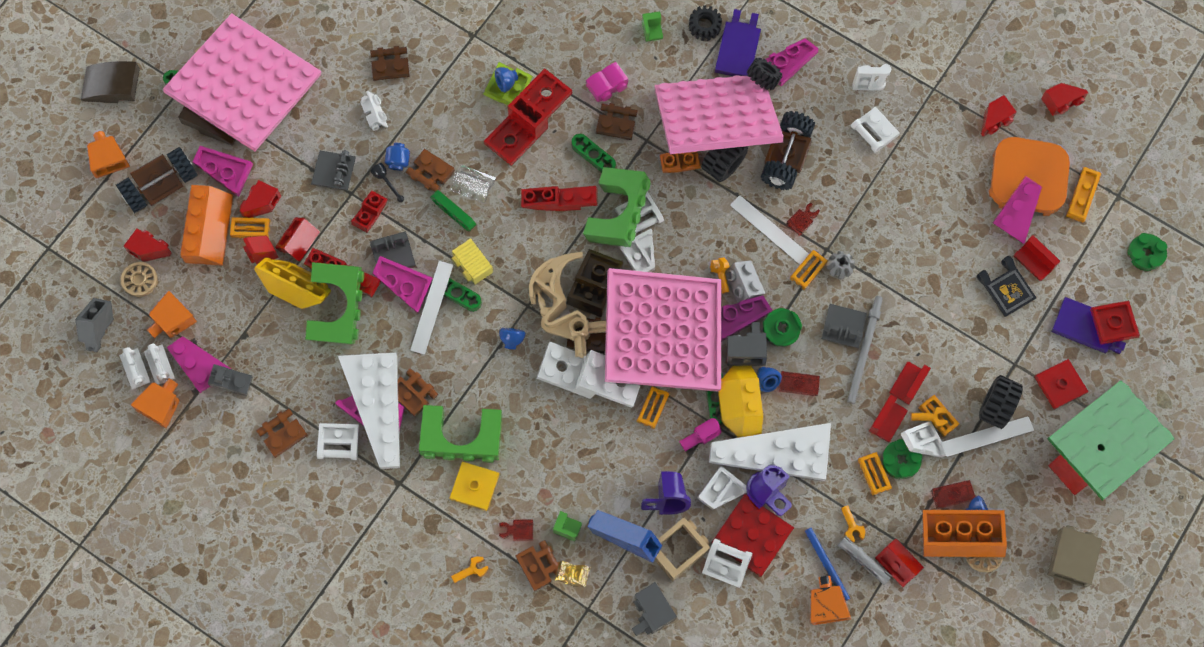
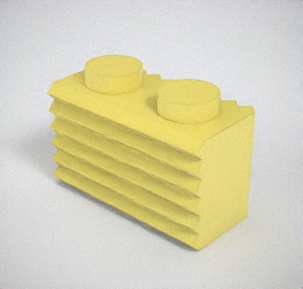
[451,238,493,285]

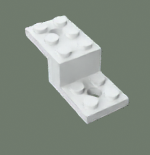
[536,342,640,408]

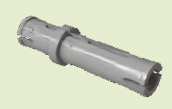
[838,536,892,585]

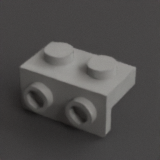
[725,260,766,303]

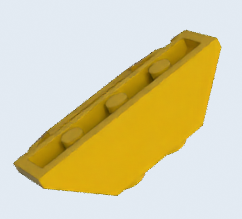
[254,258,331,309]
[718,366,763,438]

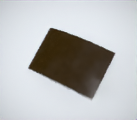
[81,61,140,103]
[178,106,236,146]
[566,249,624,317]

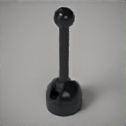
[370,163,404,203]

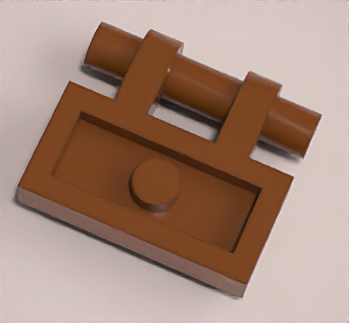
[406,148,455,192]
[398,368,438,417]
[256,408,308,458]
[515,540,564,592]

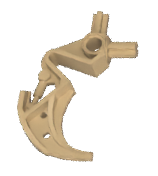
[529,252,606,358]

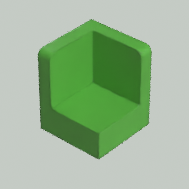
[642,11,663,42]
[553,511,582,542]

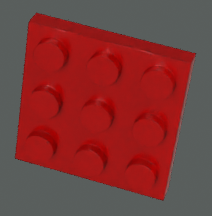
[711,494,794,577]

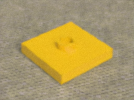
[450,461,500,511]

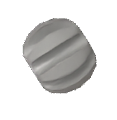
[827,251,855,279]

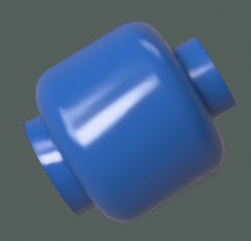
[385,142,410,171]

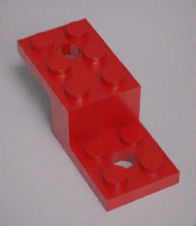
[484,68,573,166]

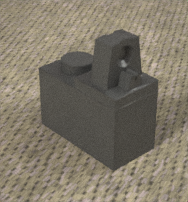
[75,298,114,352]
[726,322,767,366]
[208,364,253,396]
[632,582,677,636]

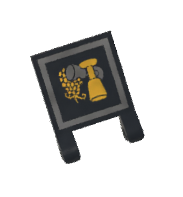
[977,256,1036,317]

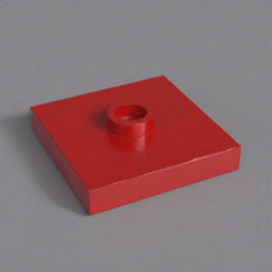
[1090,300,1140,345]
[1034,359,1089,410]

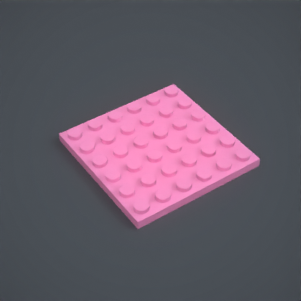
[163,13,321,152]
[655,75,783,154]
[605,268,721,391]

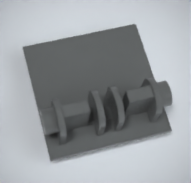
[311,150,356,191]
[370,231,416,268]
[821,304,867,349]

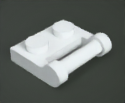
[852,64,891,91]
[851,107,900,153]
[615,191,664,233]
[317,423,359,460]
[702,539,753,588]

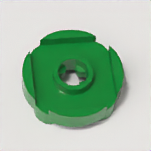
[1128,233,1168,271]
[762,308,802,347]
[882,439,922,479]

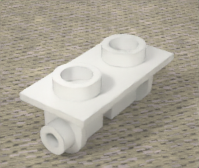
[360,91,388,131]
[144,344,175,385]
[119,347,151,390]

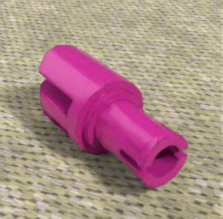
[679,418,722,452]

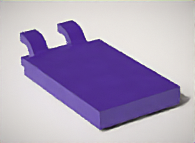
[714,9,761,76]
[1051,297,1126,354]

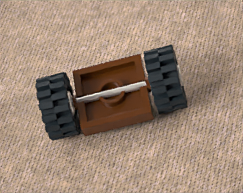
[761,111,815,190]
[116,147,198,214]

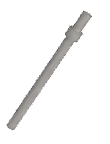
[847,296,883,404]

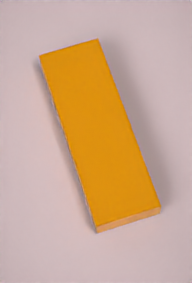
[1066,167,1101,223]

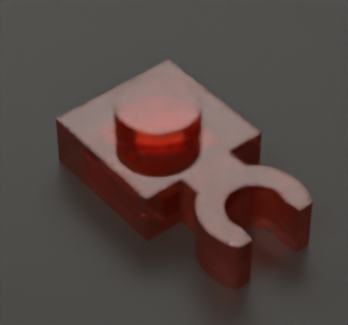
[786,203,820,236]
[499,519,533,541]

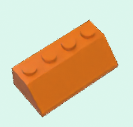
[180,185,233,266]
[923,510,1007,557]

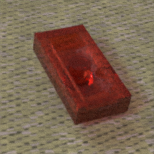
[779,371,820,396]
[931,480,975,509]

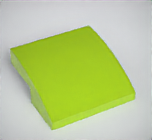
[483,62,533,105]

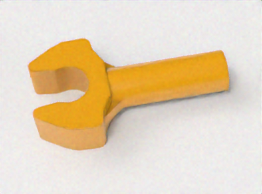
[710,257,730,294]
[911,407,948,428]
[841,505,865,543]
[451,556,489,583]

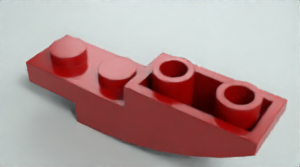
[521,186,598,211]
[304,248,381,298]

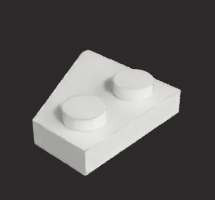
[620,229,655,272]
[901,421,946,458]
[697,466,747,510]

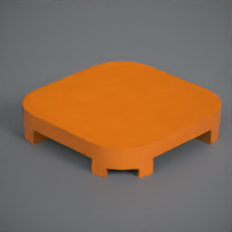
[989,137,1070,216]

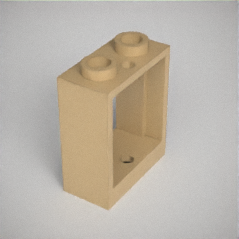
[655,518,710,582]

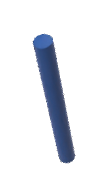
[805,527,851,601]

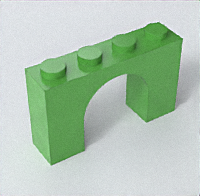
[583,167,651,247]
[305,262,364,344]
[419,405,503,463]

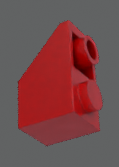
[1041,83,1088,116]
[981,95,1017,137]
[240,180,281,218]
[123,228,172,262]
[243,235,279,264]

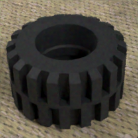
[701,146,749,182]
[979,375,1023,429]

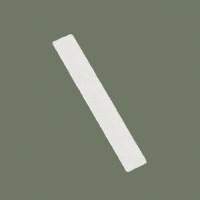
[730,196,809,264]
[410,261,453,354]
[941,417,1034,457]

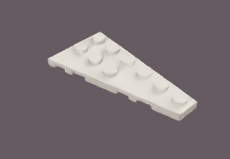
[338,352,400,469]
[709,423,831,481]

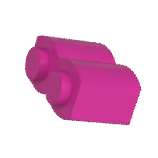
[586,62,628,102]

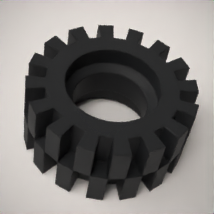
[689,5,722,41]
[747,58,783,90]

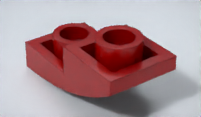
[351,191,388,233]

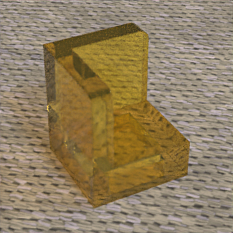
[555,561,590,587]

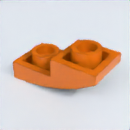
[660,151,701,173]

